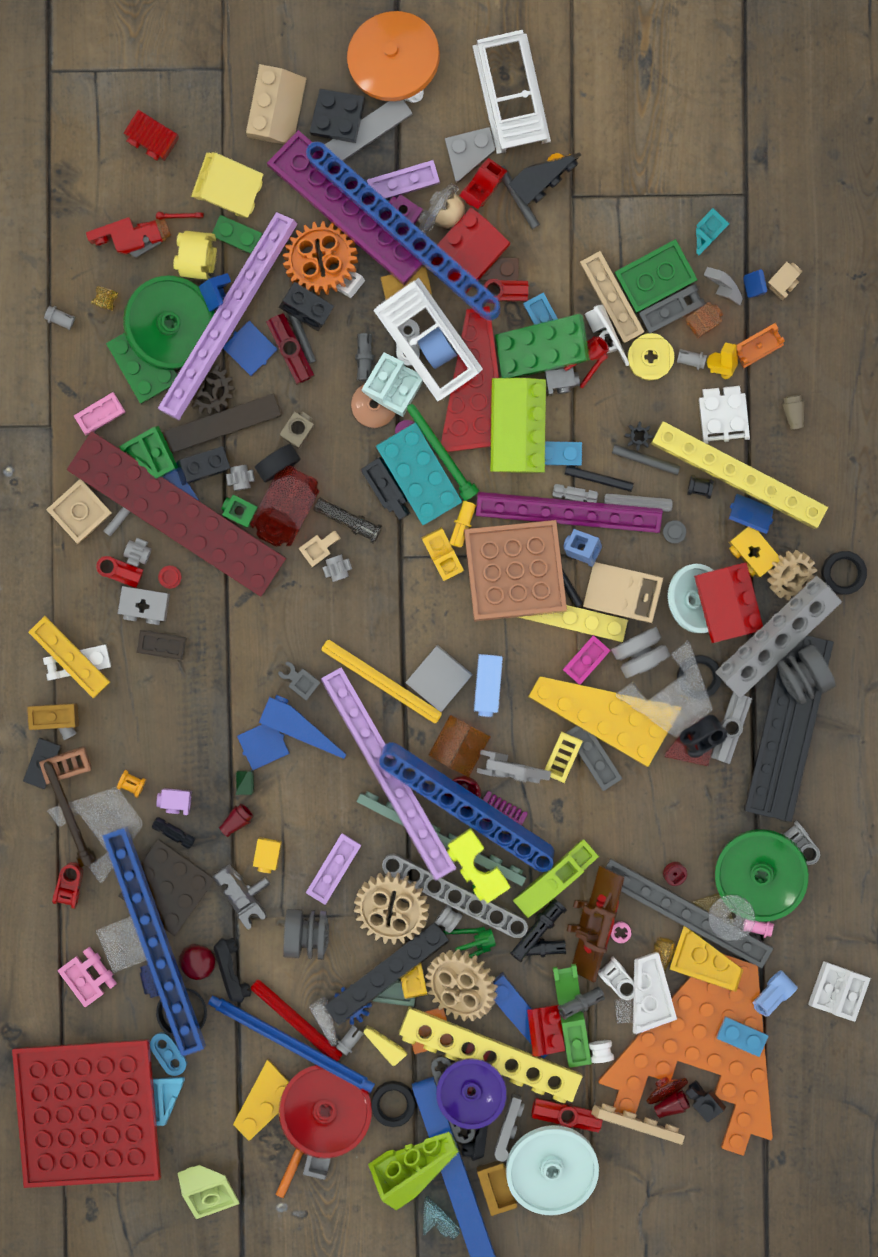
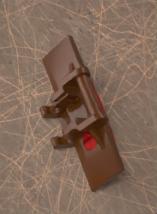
[566,866,625,982]

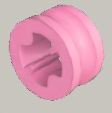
[611,921,631,943]

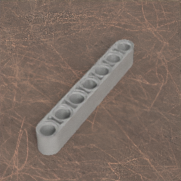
[382,853,528,938]

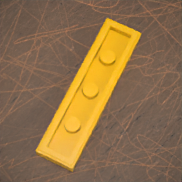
[28,616,110,698]

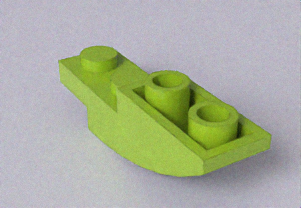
[512,839,599,918]

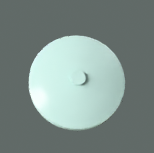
[506,1125,599,1215]

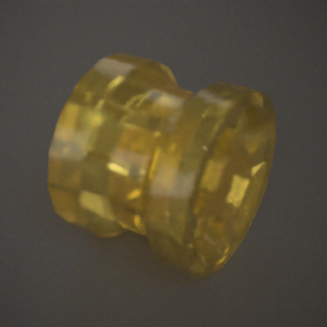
[91,286,119,311]

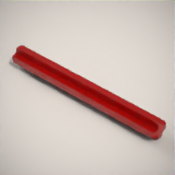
[251,980,343,1062]

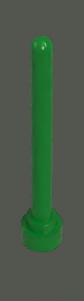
[407,404,479,501]

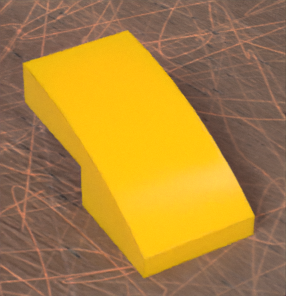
[421,527,464,581]

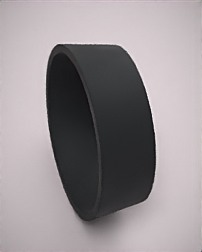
[156,988,207,1037]

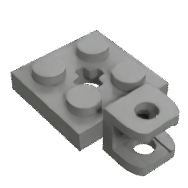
[477,750,551,783]

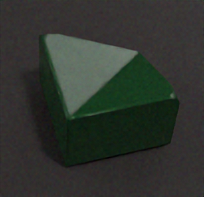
[235,770,254,795]

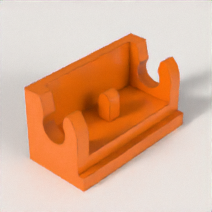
[736,323,785,368]

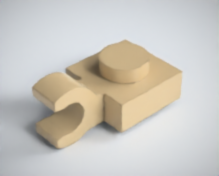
[299,531,341,567]

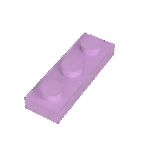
[367,160,440,200]
[306,833,361,905]

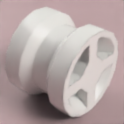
[589,1040,614,1063]

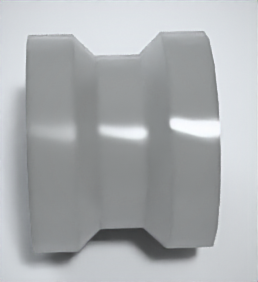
[434,905,463,933]

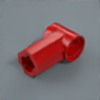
[484,279,528,301]
[96,556,144,588]

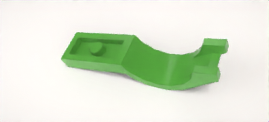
[553,964,592,1068]

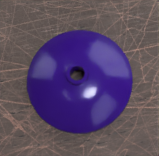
[436,1058,506,1129]

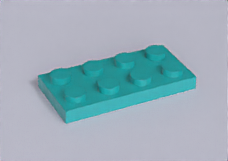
[376,422,462,525]

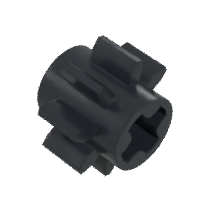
[624,422,653,451]

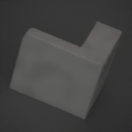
[303,1156,331,1180]

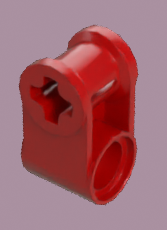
[52,862,83,909]

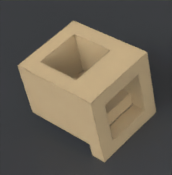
[766,262,802,301]

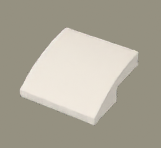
[808,961,871,1022]

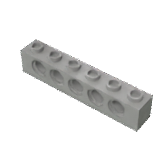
[715,576,842,698]

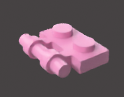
[57,947,117,1007]

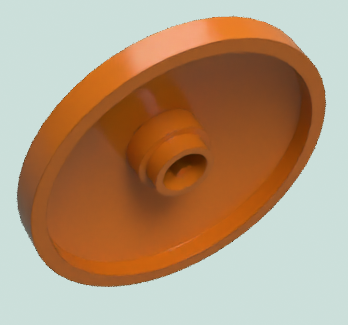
[347,11,440,101]

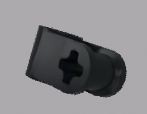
[680,715,728,758]

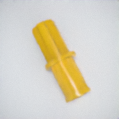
[450,501,477,548]

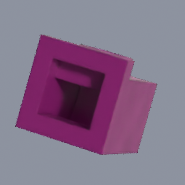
[389,194,423,225]

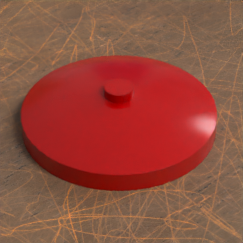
[279,1065,372,1159]

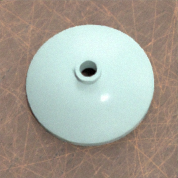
[668,564,714,633]

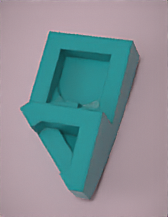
[696,208,730,255]

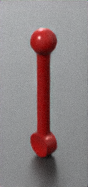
[156,212,204,221]

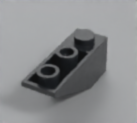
[509,152,581,205]

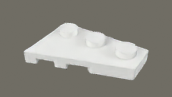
[633,952,677,1034]

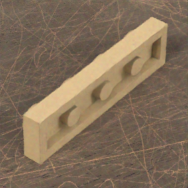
[580,251,644,344]
[591,1103,685,1145]

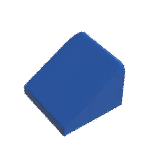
[743,269,768,298]

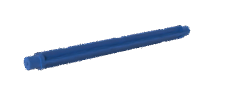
[208,995,375,1093]

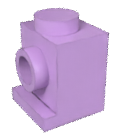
[157,788,192,815]

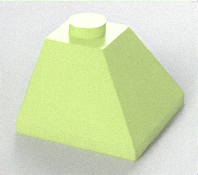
[178,1165,240,1219]

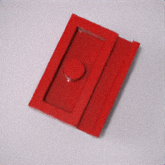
[527,1005,565,1056]

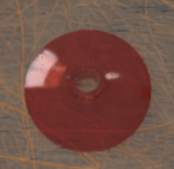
[646,1077,688,1104]

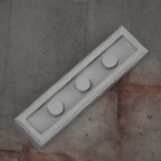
[325,100,413,161]

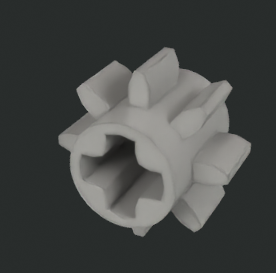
[226,465,255,491]
[123,538,152,567]
[322,554,352,582]

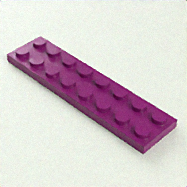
[267,130,426,285]

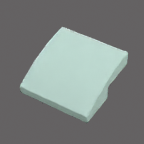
[362,352,423,417]

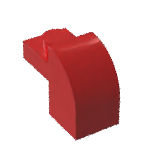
[460,158,507,209]

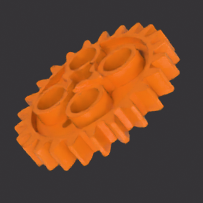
[283,221,358,296]

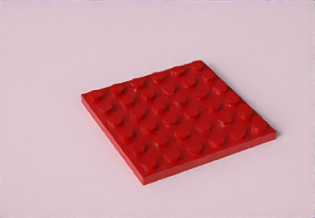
[12,1039,161,1188]

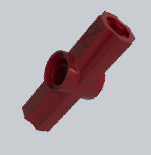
[266,313,315,384]

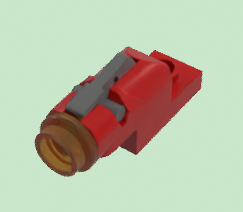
[85,217,171,258]

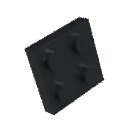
[310,89,366,143]

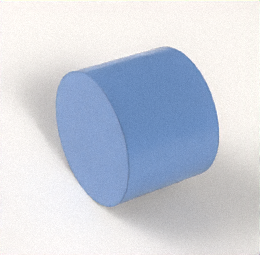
[417,326,458,369]

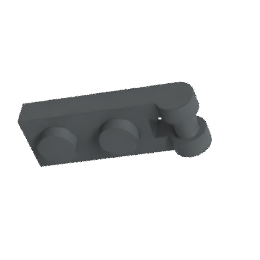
[639,284,706,334]

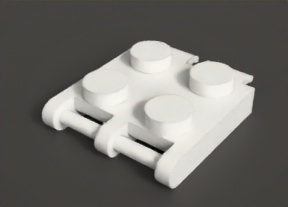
[698,386,750,444]

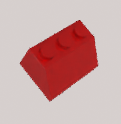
[431,207,511,293]
[694,562,763,643]

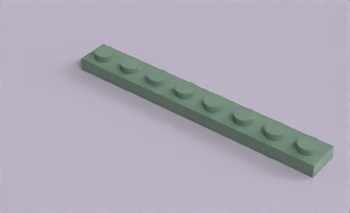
[356,791,526,886]

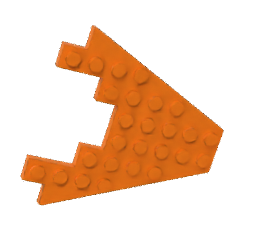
[598,953,773,1156]

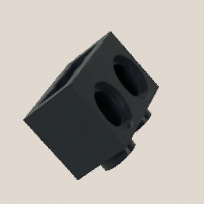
[278,282,334,331]
[176,446,230,486]

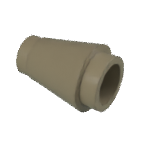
[782,394,805,429]

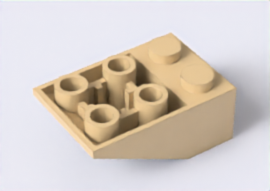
[583,562,663,623]

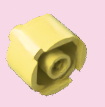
[174,231,217,280]

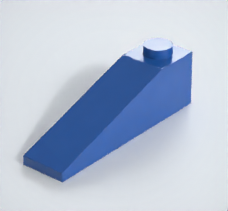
[259,695,346,759]
[492,972,549,1059]

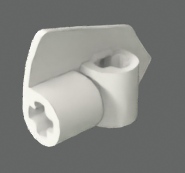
[585,305,629,366]

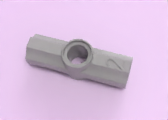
[711,692,752,764]

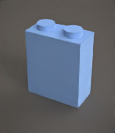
[474,654,502,717]

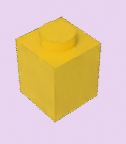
[253,837,282,873]

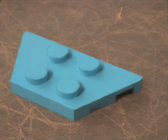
[153,1077,185,1126]

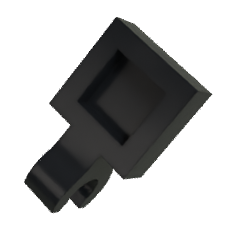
[685,1081,726,1122]

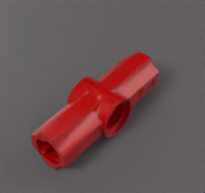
[531,1097,603,1133]

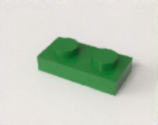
[212,215,263,254]

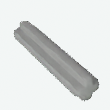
[604,494,673,512]

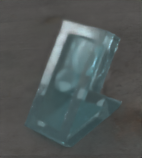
[423,1195,460,1240]

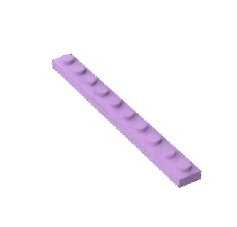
[158,212,297,420]
[321,667,456,881]

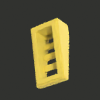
[544,731,583,783]
[363,1025,407,1066]

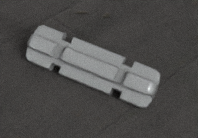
[552,484,598,503]

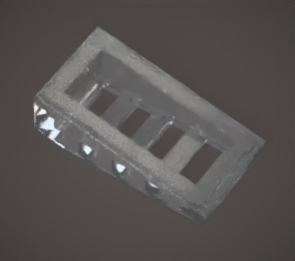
[309,995,338,1046]

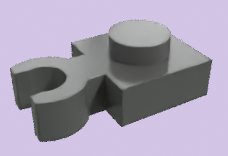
[278,661,321,701]

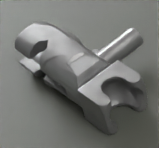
[213,864,270,929]

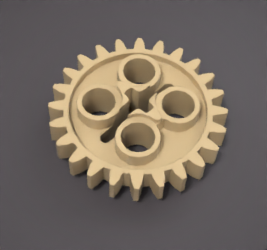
[354,872,429,945]
[425,949,498,1021]

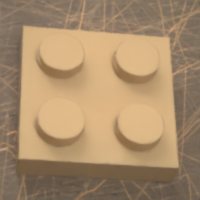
[46,479,112,544]

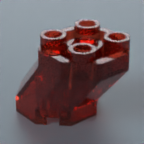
[250,466,320,546]

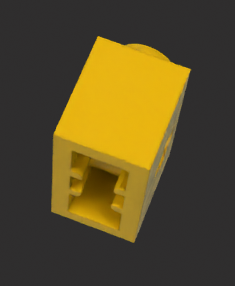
[728,526,780,578]

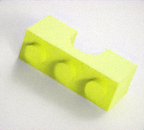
[447,828,510,903]

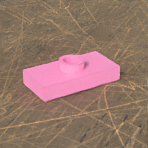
[74,392,126,436]

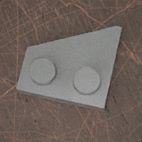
[445,127,495,183]

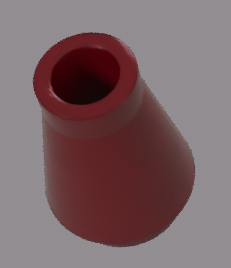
[219,804,254,837]
[654,1091,690,1119]

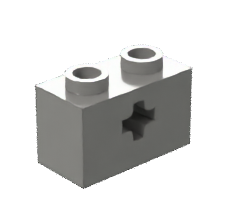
[118,586,170,625]

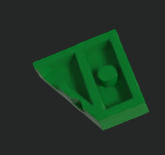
[119,426,179,478]

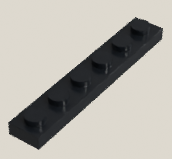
[324,923,449,1026]

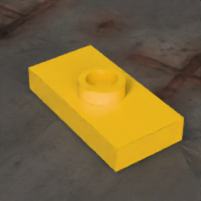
[401,964,427,999]

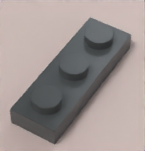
[565,726,623,791]

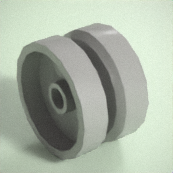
[611,627,671,678]

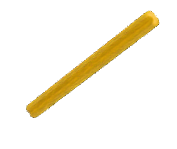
[321,640,442,724]

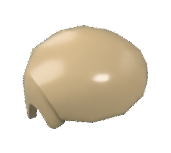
[434,194,466,229]

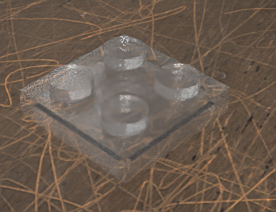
[96,916,147,973]

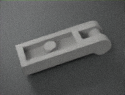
[494,1093,525,1162]

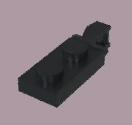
[361,456,411,520]

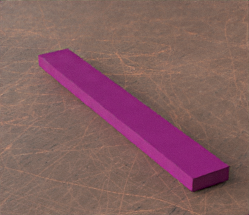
[476,492,663,533]

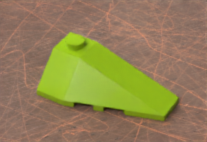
[368,1132,459,1211]

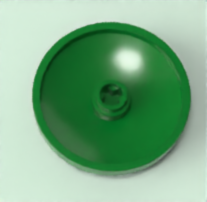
[123,276,215,369]
[715,829,809,922]

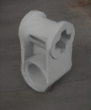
[781,821,820,865]

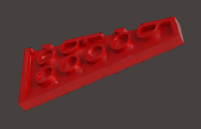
[441,306,499,452]

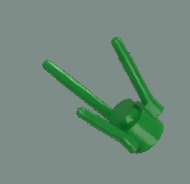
[443,926,496,959]

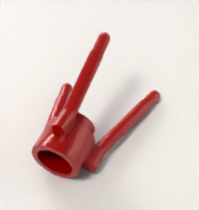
[564,336,609,388]

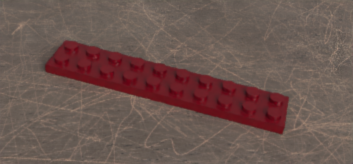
[66,431,286,597]

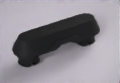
[214,938,252,1003]
[462,1125,488,1161]

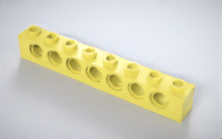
[650,421,828,529]
[399,1006,582,1103]

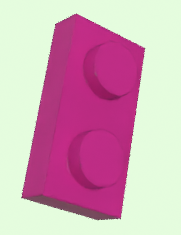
[562,635,611,685]

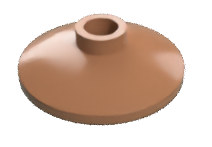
[351,384,396,428]

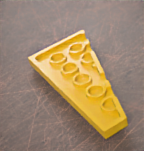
[528,676,682,767]

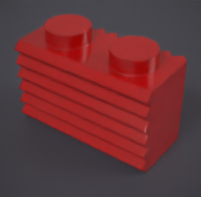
[124,110,179,161]

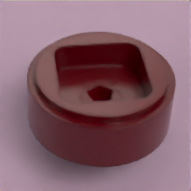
[663,862,687,886]

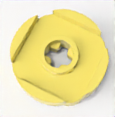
[627,333,674,381]

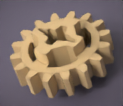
[767,550,817,600]

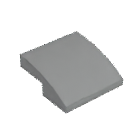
[406,645,473,712]

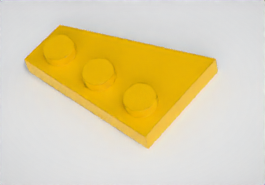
[670,926,743,992]
[233,1059,289,1141]

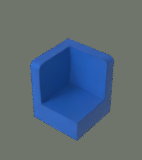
[199,273,231,312]

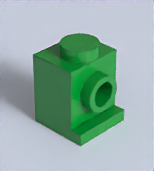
[221,495,259,528]

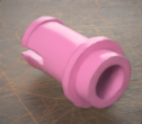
[743,919,774,938]

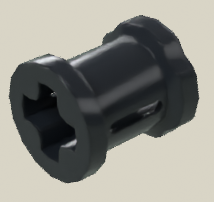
[687,475,714,499]

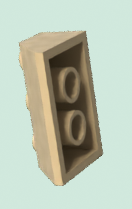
[246,64,306,145]

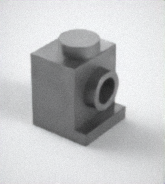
[545,367,580,396]

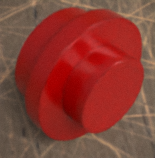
[158,566,182,589]

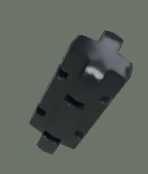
[152,817,195,849]

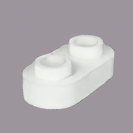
[396,319,420,366]

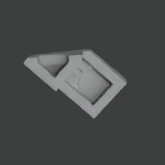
[704,267,743,305]

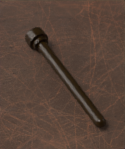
[44,761,97,867]

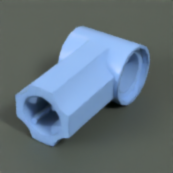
[752,970,798,1017]

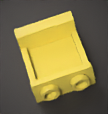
[191,153,263,218]

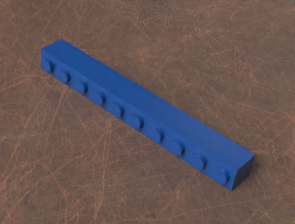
[102,827,206,1057]

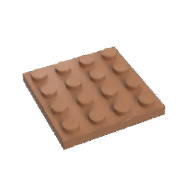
[464,520,567,621]

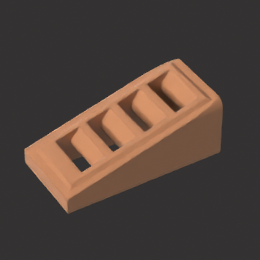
[39,746,92,784]

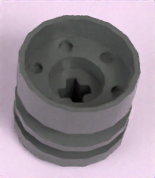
[777,644,836,705]
[284,909,329,960]

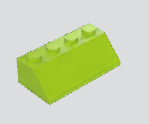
[491,378,546,474]

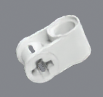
[598,956,634,1000]

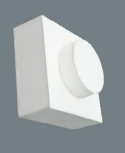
[337,272,365,298]

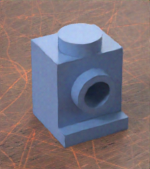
[564,529,602,567]

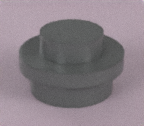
[663,520,686,544]

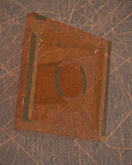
[428,715,491,777]

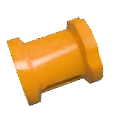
[117,770,146,798]

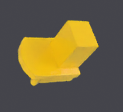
[707,343,738,379]

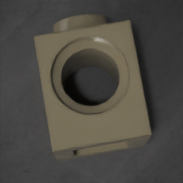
[279,411,315,449]

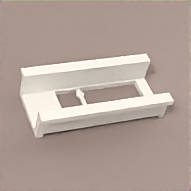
[472,30,551,154]
[374,278,483,401]

